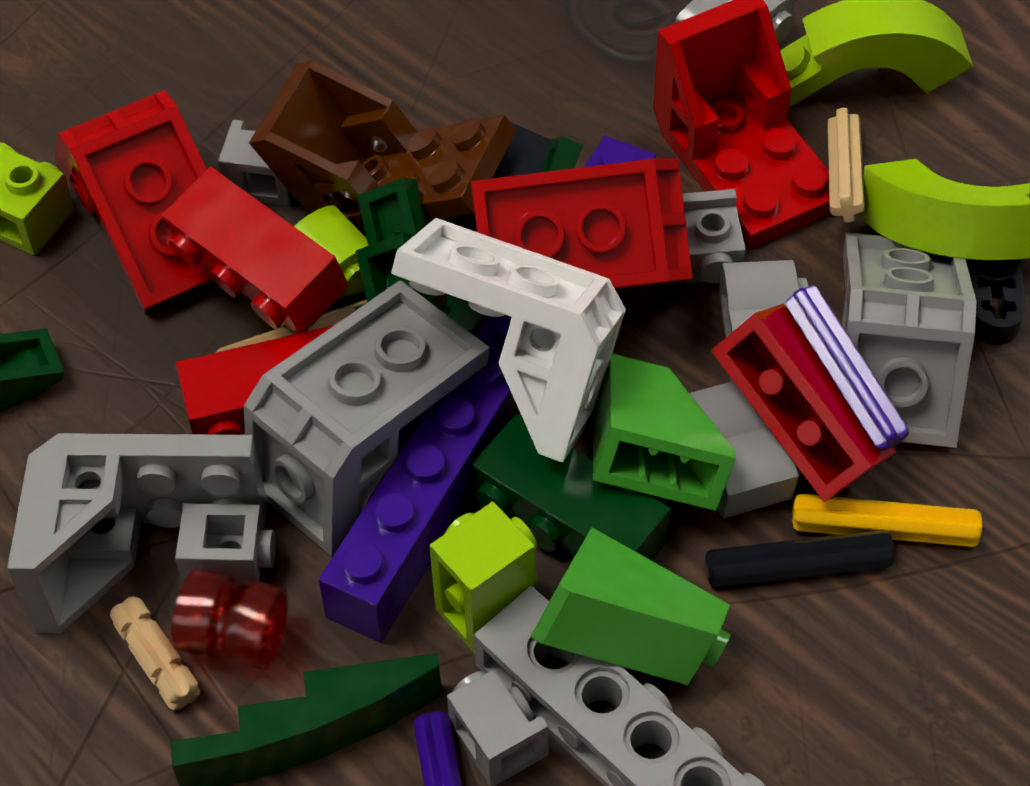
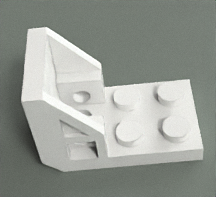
[391,218,626,463]

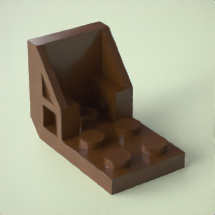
[249,60,516,232]

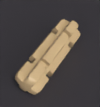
[110,596,200,710]

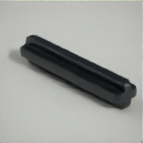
[704,530,895,587]

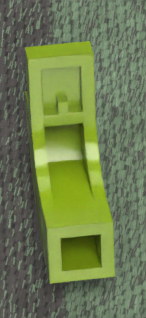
[780,0,973,107]
[860,159,1030,260]

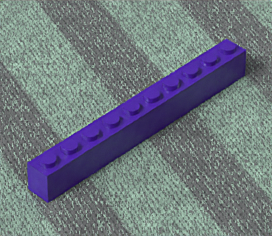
[318,135,656,643]

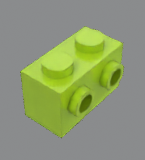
[0,142,75,256]
[429,501,538,654]

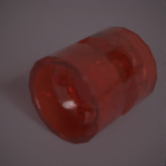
[171,568,288,671]

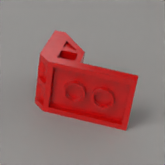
[653,0,831,250]
[54,90,214,312]
[471,158,693,290]

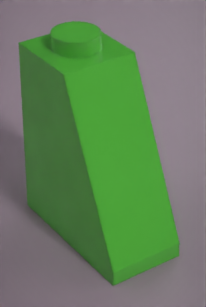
[593,353,736,511]
[530,527,731,685]

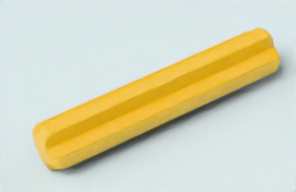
[792,494,982,547]

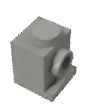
[218,120,293,207]
[682,189,746,284]
[175,503,276,591]
[447,669,548,786]

